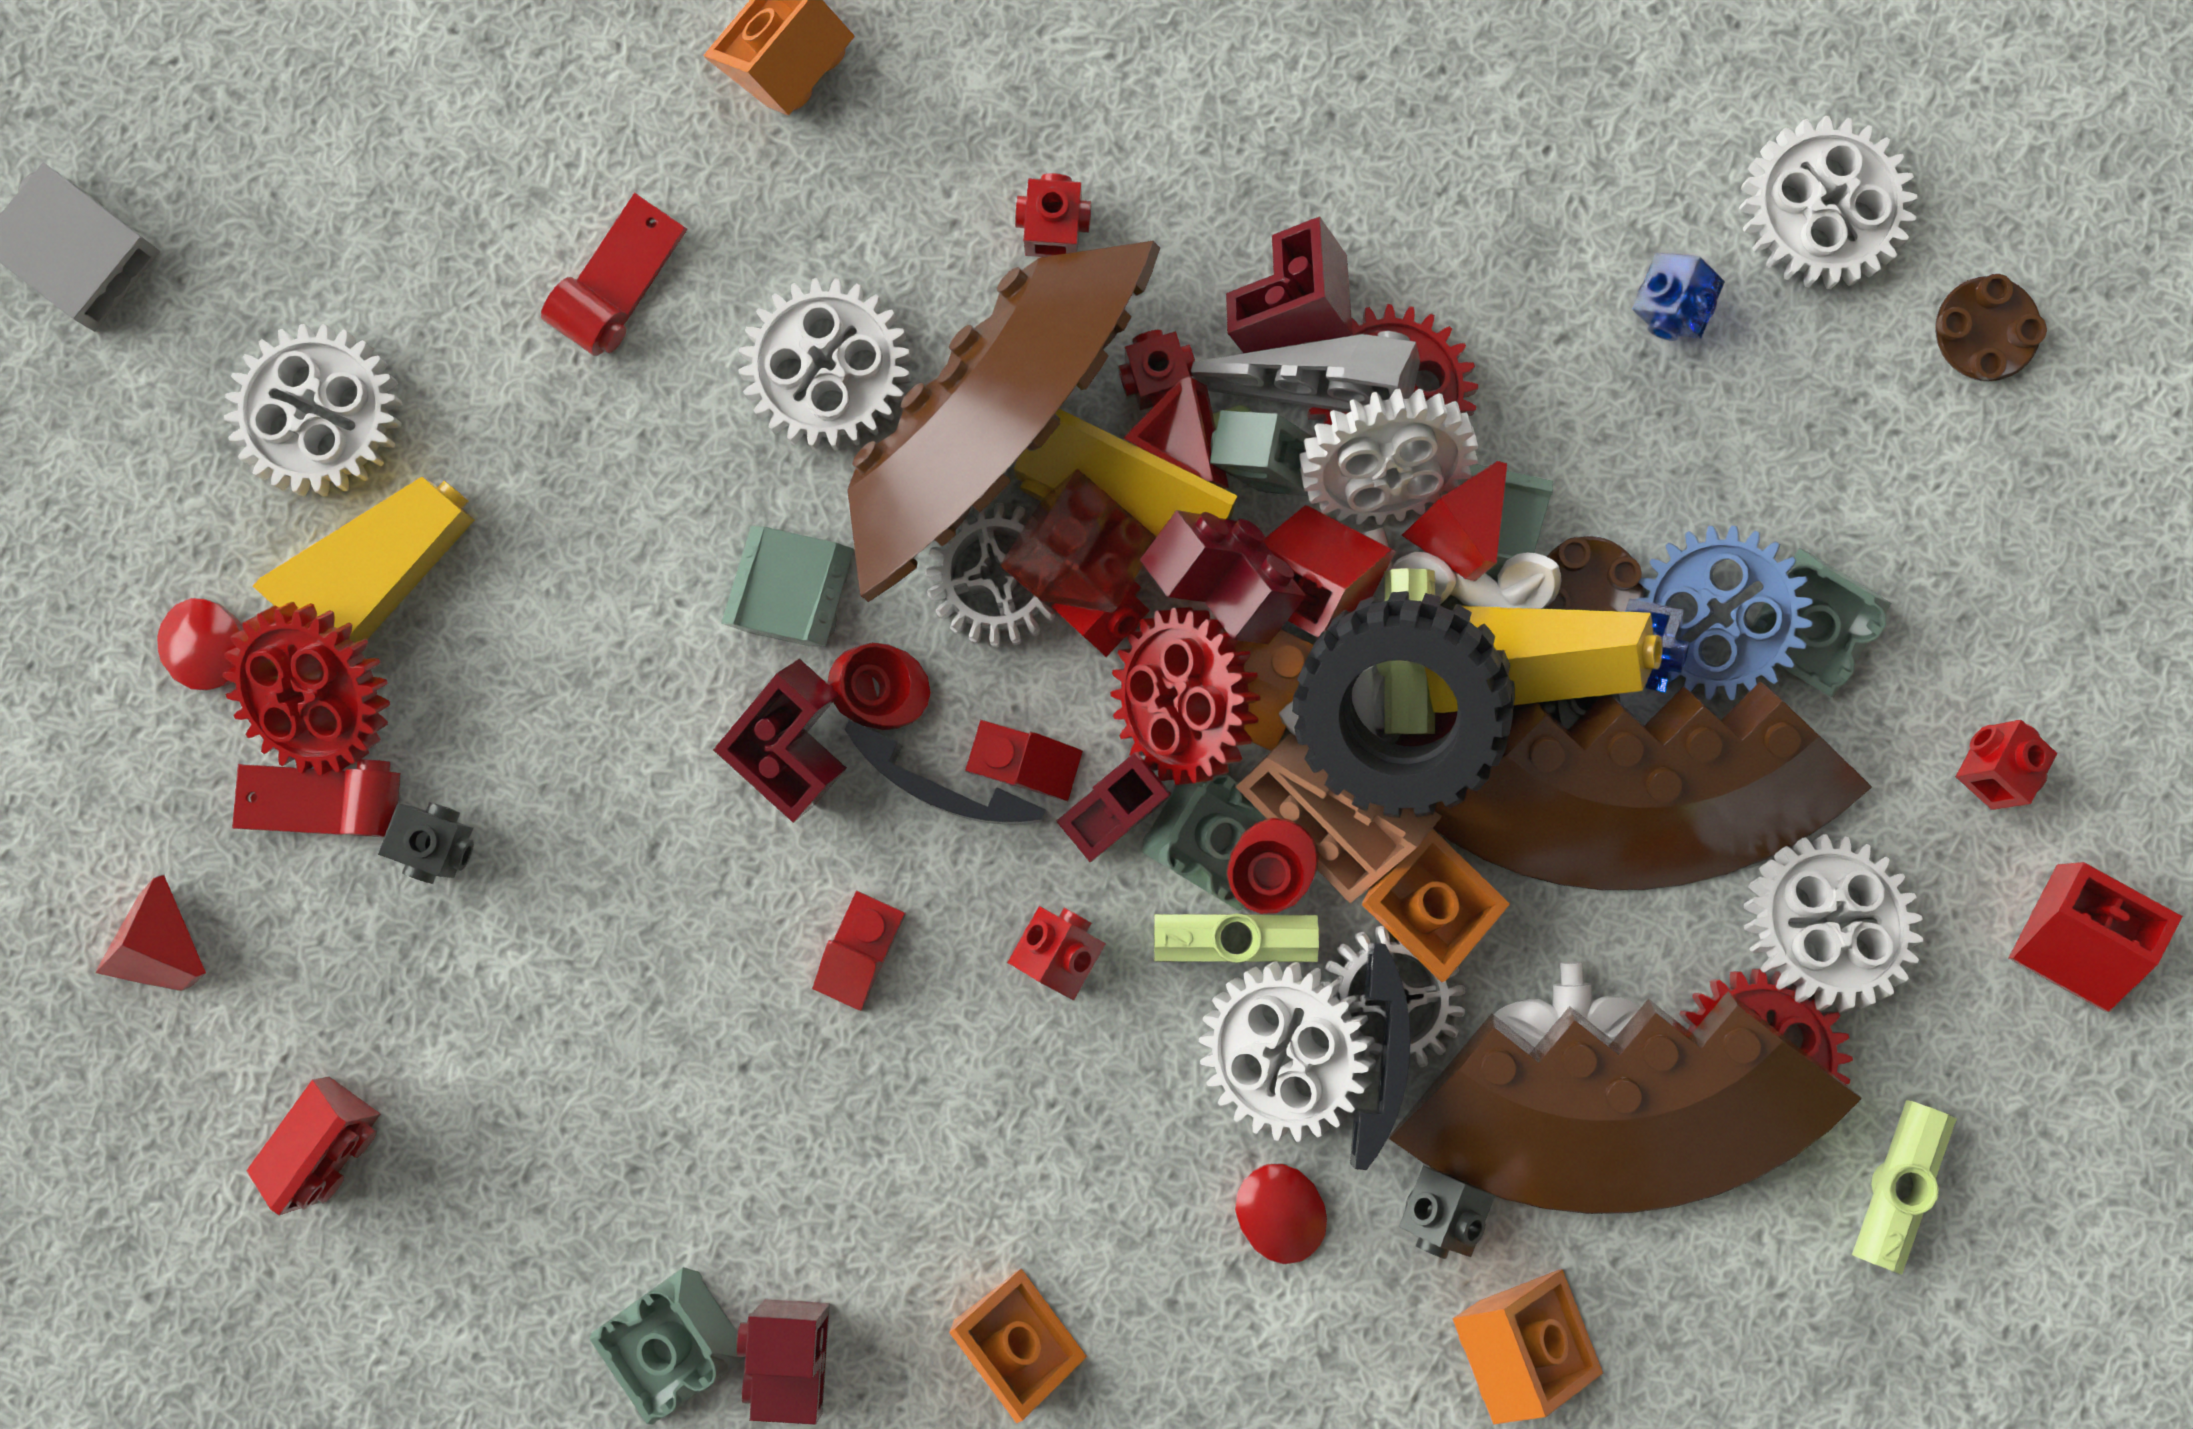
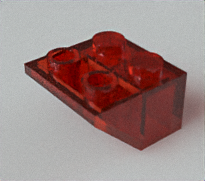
[1000,468,1156,613]

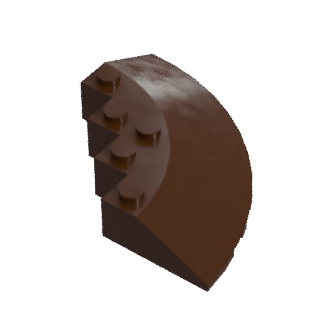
[847,241,1160,602]
[1433,681,1872,890]
[1389,992,1862,1214]

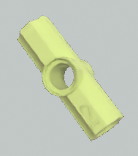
[1376,568,1435,734]
[1154,913,1319,963]
[1852,1100,1957,1275]

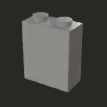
[0,162,160,332]

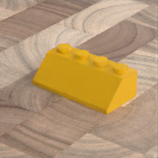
[1014,409,1237,549]

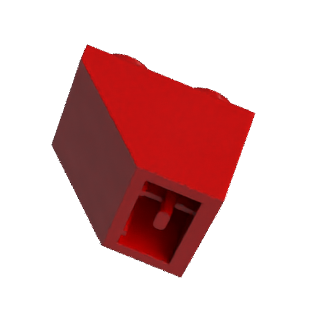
[1263,505,1396,638]
[2008,862,2183,1012]
[246,1076,381,1216]

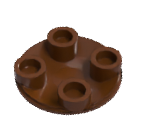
[1935,273,2047,381]
[1544,536,1643,612]

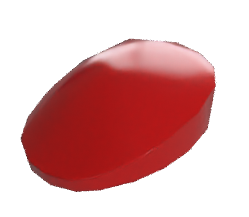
[157,598,244,691]
[827,642,931,730]
[1227,818,1319,914]
[1235,1164,1327,1264]

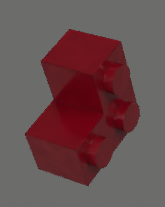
[1226,216,1353,354]
[1140,510,1306,644]
[713,658,847,823]
[737,1299,830,1425]

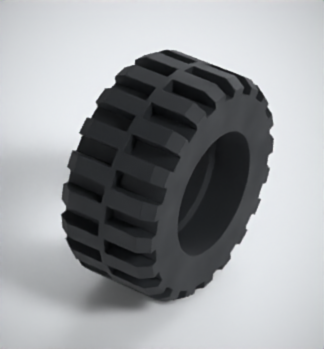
[1292,591,1515,818]

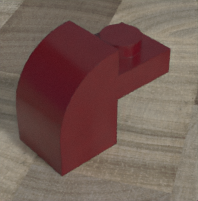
[1056,752,1172,862]

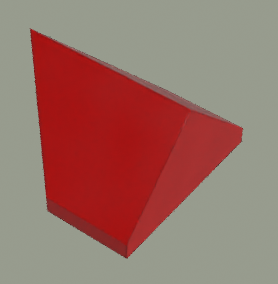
[1124,377,1229,489]
[1401,461,1507,581]
[95,875,206,991]

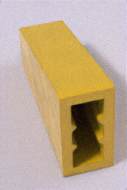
[252,477,475,643]
[1425,606,1662,713]

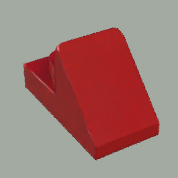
[965,719,1083,802]
[812,890,906,1011]

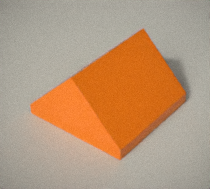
[949,1269,1087,1424]

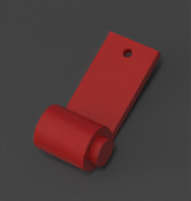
[541,192,688,356]
[232,759,401,837]

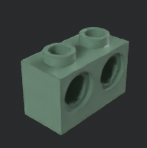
[1210,411,1313,496]

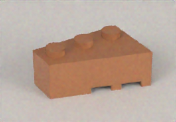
[1236,732,1442,904]

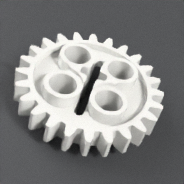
[1739,116,1918,289]
[738,278,912,451]
[224,324,402,496]
[1299,388,1478,525]
[1743,834,1923,1012]
[1199,961,1376,1142]

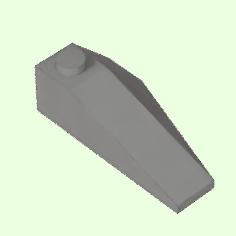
[1191,331,1420,412]

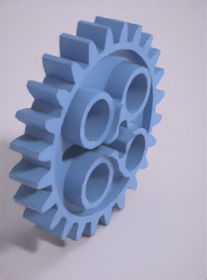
[1632,525,1813,700]

